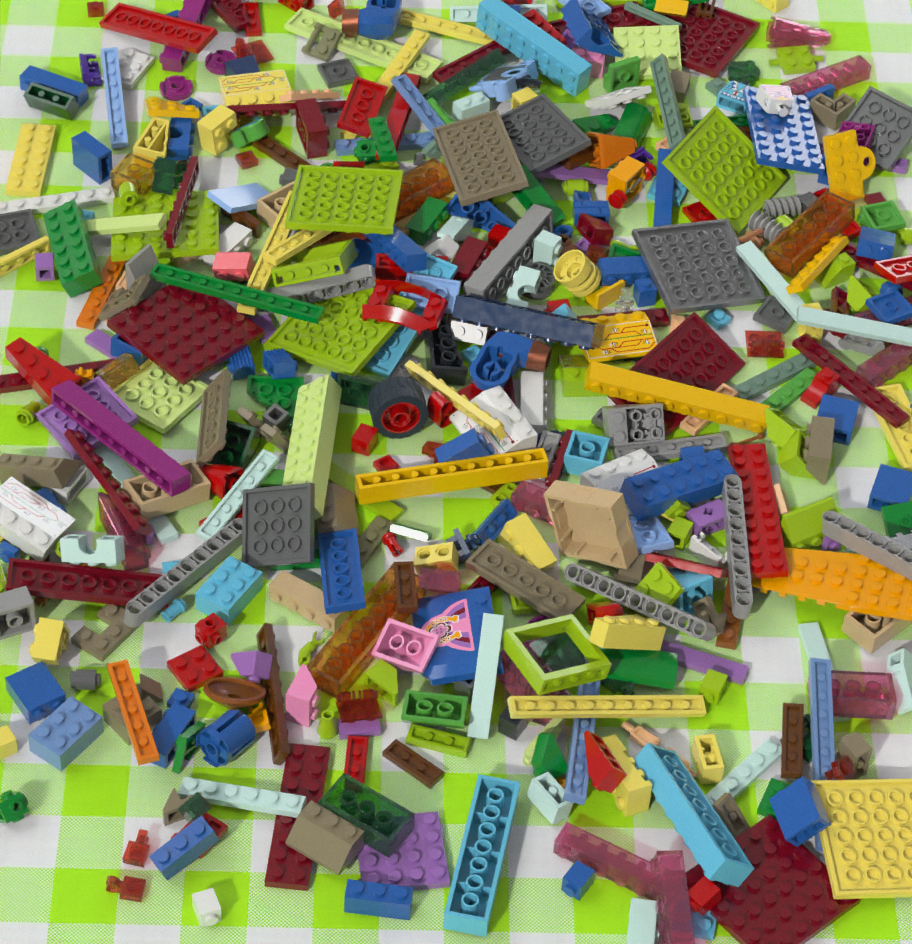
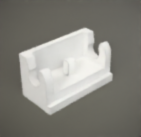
[689,531,728,568]

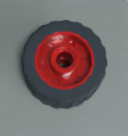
[368,376,429,439]

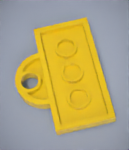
[822,129,876,203]

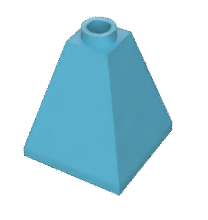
[668,568,713,616]

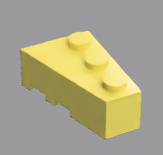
[497,513,557,573]

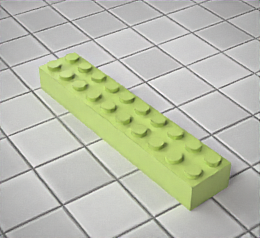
[282,374,342,520]

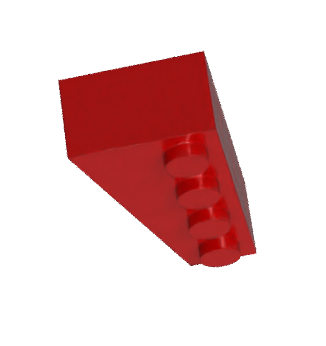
[5,337,82,406]

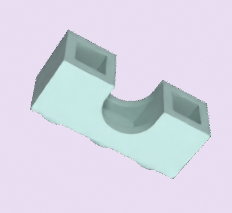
[504,265,542,308]
[60,534,125,566]

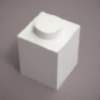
[192,888,222,927]

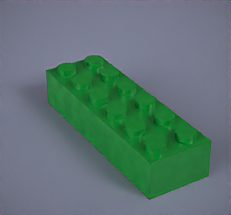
[43,199,103,298]

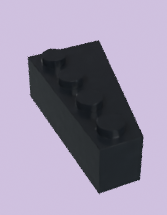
[424,317,468,386]

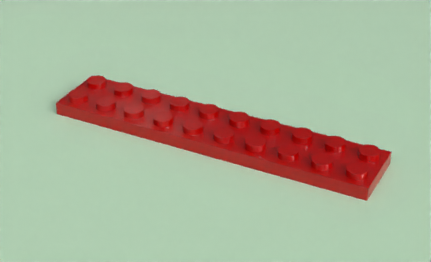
[727,443,789,579]

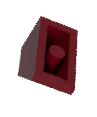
[576,213,614,246]

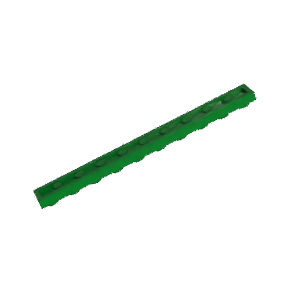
[149,262,325,324]

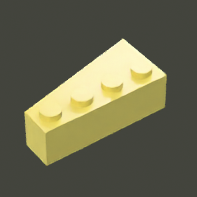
[589,614,666,651]
[602,734,652,817]

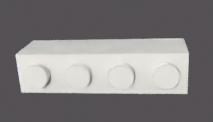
[520,371,547,438]

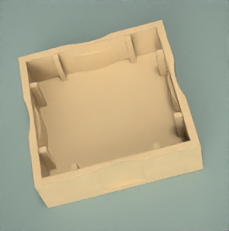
[543,480,639,569]

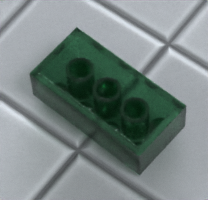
[318,773,415,858]

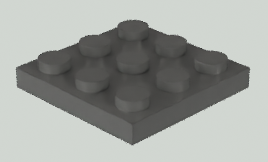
[0,209,40,256]

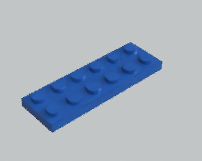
[317,528,366,614]

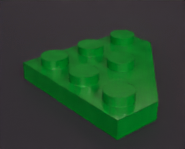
[247,375,304,422]

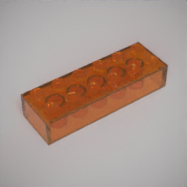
[764,190,855,278]

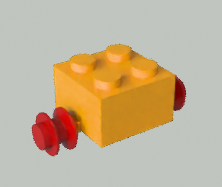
[606,156,657,209]

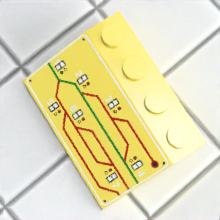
[218,69,294,120]

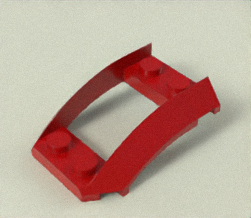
[362,280,449,334]

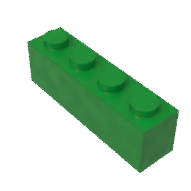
[512,164,566,228]

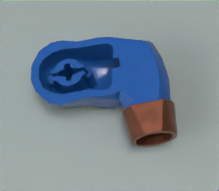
[342,0,402,40]
[469,331,552,391]

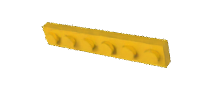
[786,236,849,294]

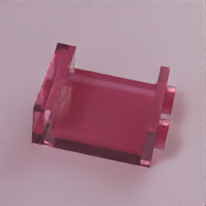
[418,567,462,593]

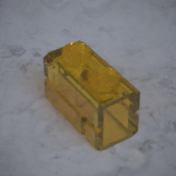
[95,353,141,390]

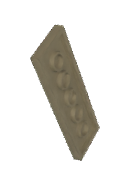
[196,369,232,467]
[465,539,586,619]

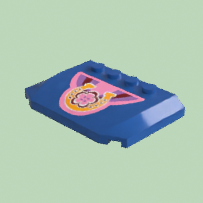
[412,586,504,686]

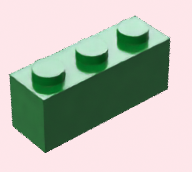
[405,196,449,246]

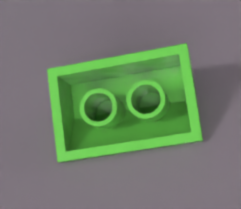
[401,690,468,729]

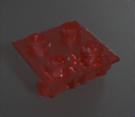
[231,37,274,64]
[745,331,785,358]
[335,688,383,723]

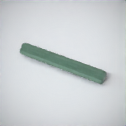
[624,1,682,31]

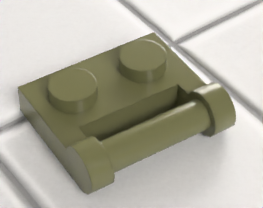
[301,22,342,62]

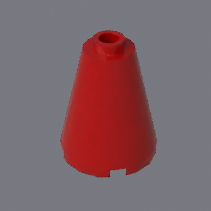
[198,463,245,500]

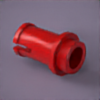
[382,532,404,557]

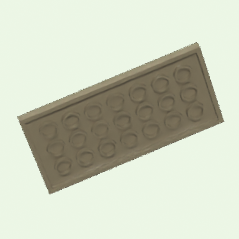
[432,109,529,207]

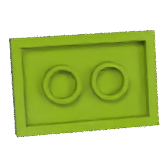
[620,562,685,618]

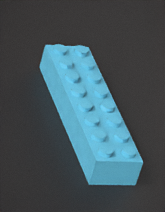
[476,0,592,97]
[634,742,754,887]
[443,774,520,937]

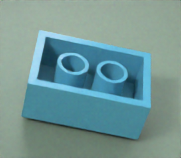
[195,556,263,626]

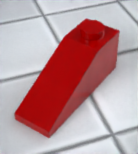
[584,730,627,793]

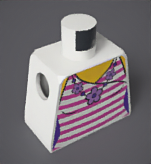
[755,84,793,117]

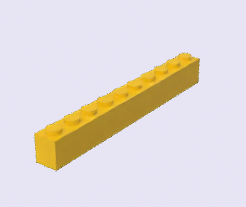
[584,361,770,433]
[355,448,549,505]

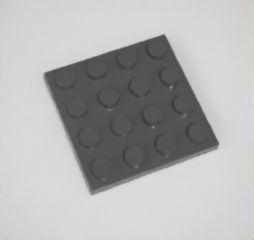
[837,86,912,172]
[242,482,315,568]

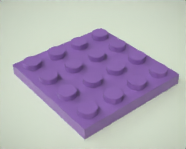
[35,376,139,460]
[353,811,450,891]

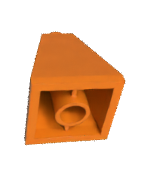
[586,131,637,169]

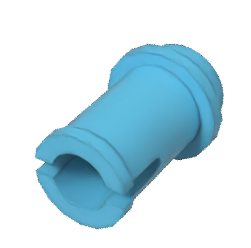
[161,598,187,623]

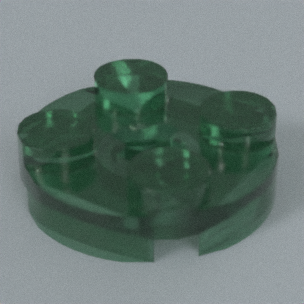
[727,60,760,86]

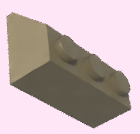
[803,415,835,485]
[317,483,360,538]
[286,800,365,876]

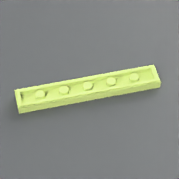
[86,213,167,236]

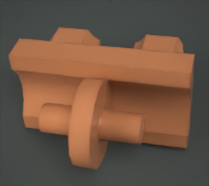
[737,228,765,251]

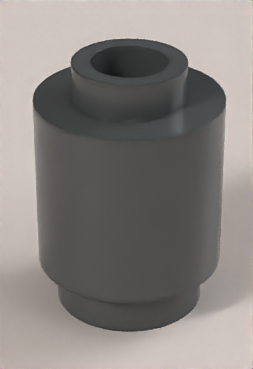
[70,669,101,690]

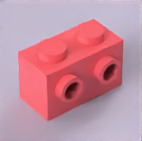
[212,252,255,281]

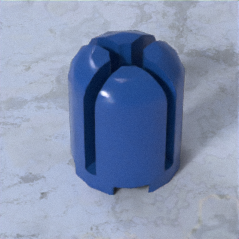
[195,709,256,767]

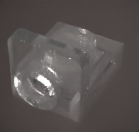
[615,287,634,313]

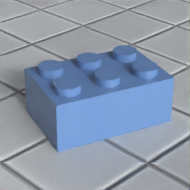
[28,696,104,772]

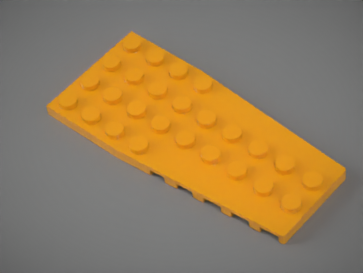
[751,547,912,621]

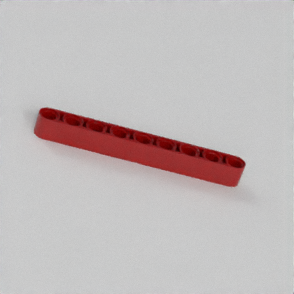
[376,73,421,162]

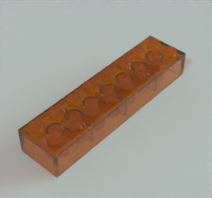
[307,564,427,700]

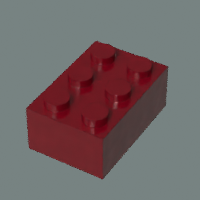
[296,98,330,159]

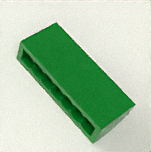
[613,102,652,150]
[598,646,678,690]

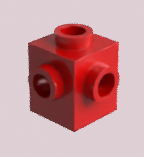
[195,612,227,649]

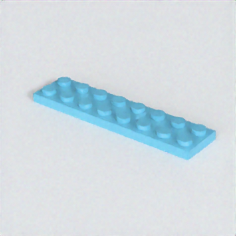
[363,253,458,379]

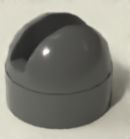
[413,152,427,166]

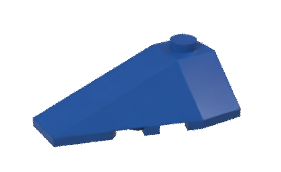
[447,194,516,232]

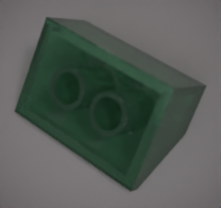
[337,373,380,410]

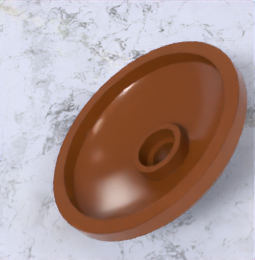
[203,677,266,710]

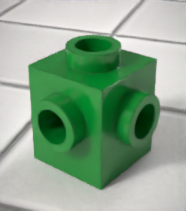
[354,138,379,165]
[0,790,29,824]

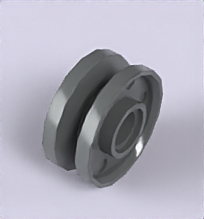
[522,262,555,300]

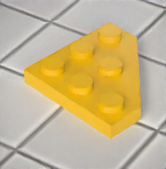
[144,96,200,118]

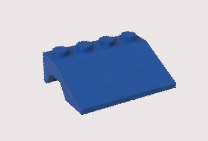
[561,0,623,58]

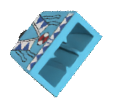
[716,81,750,115]

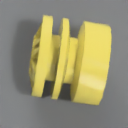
[553,250,601,297]

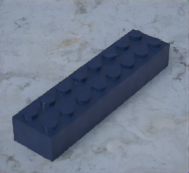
[452,294,605,350]

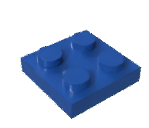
[865,289,912,324]

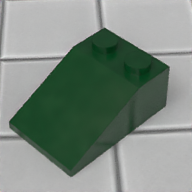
[207,420,262,471]

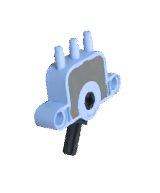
[469,60,542,102]

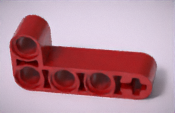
[427,383,483,428]

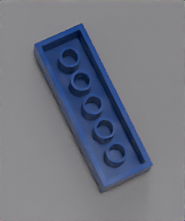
[619,449,739,522]

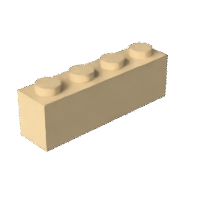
[269,570,348,633]

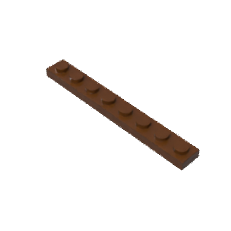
[256,622,291,766]

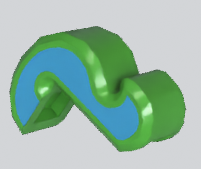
[229,116,270,148]

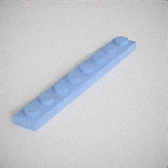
[101,47,129,149]

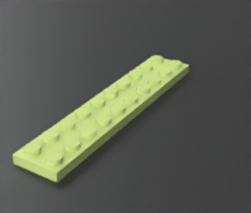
[285,7,443,84]

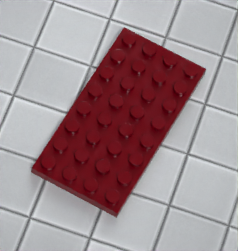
[607,312,746,438]

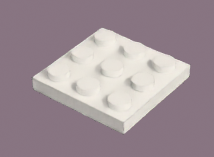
[585,86,652,109]

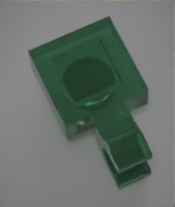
[600,678,635,695]

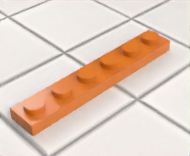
[76,254,128,330]
[107,659,159,766]

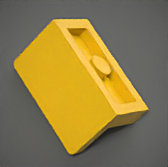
[654,0,689,18]
[585,279,625,311]

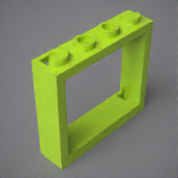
[271,239,358,287]
[501,614,612,696]

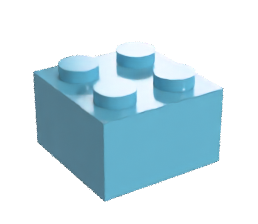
[563,430,610,476]

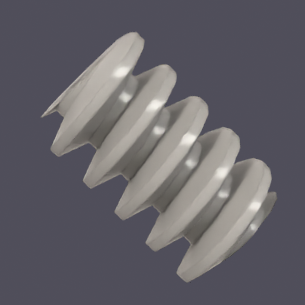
[763,195,801,220]
[748,210,788,245]

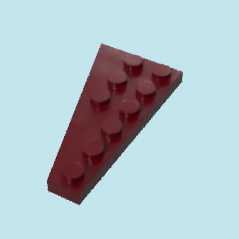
[210,0,249,32]

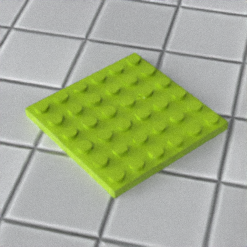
[661,105,787,236]
[285,165,403,235]
[110,190,219,262]
[265,287,416,379]

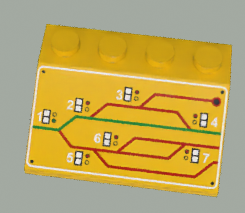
[577,311,658,363]

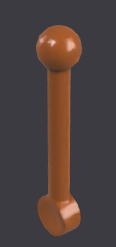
[730,433,764,445]

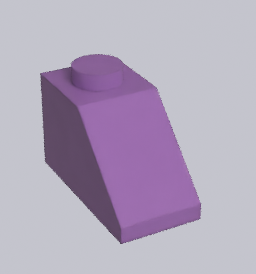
[231,650,273,683]

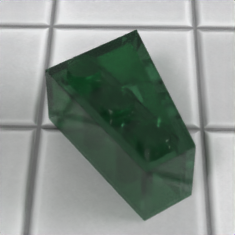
[152,155,190,195]

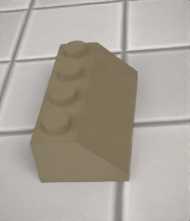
[0,453,83,489]

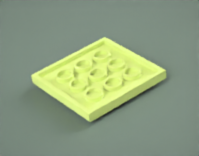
[613,25,682,80]
[113,359,209,434]

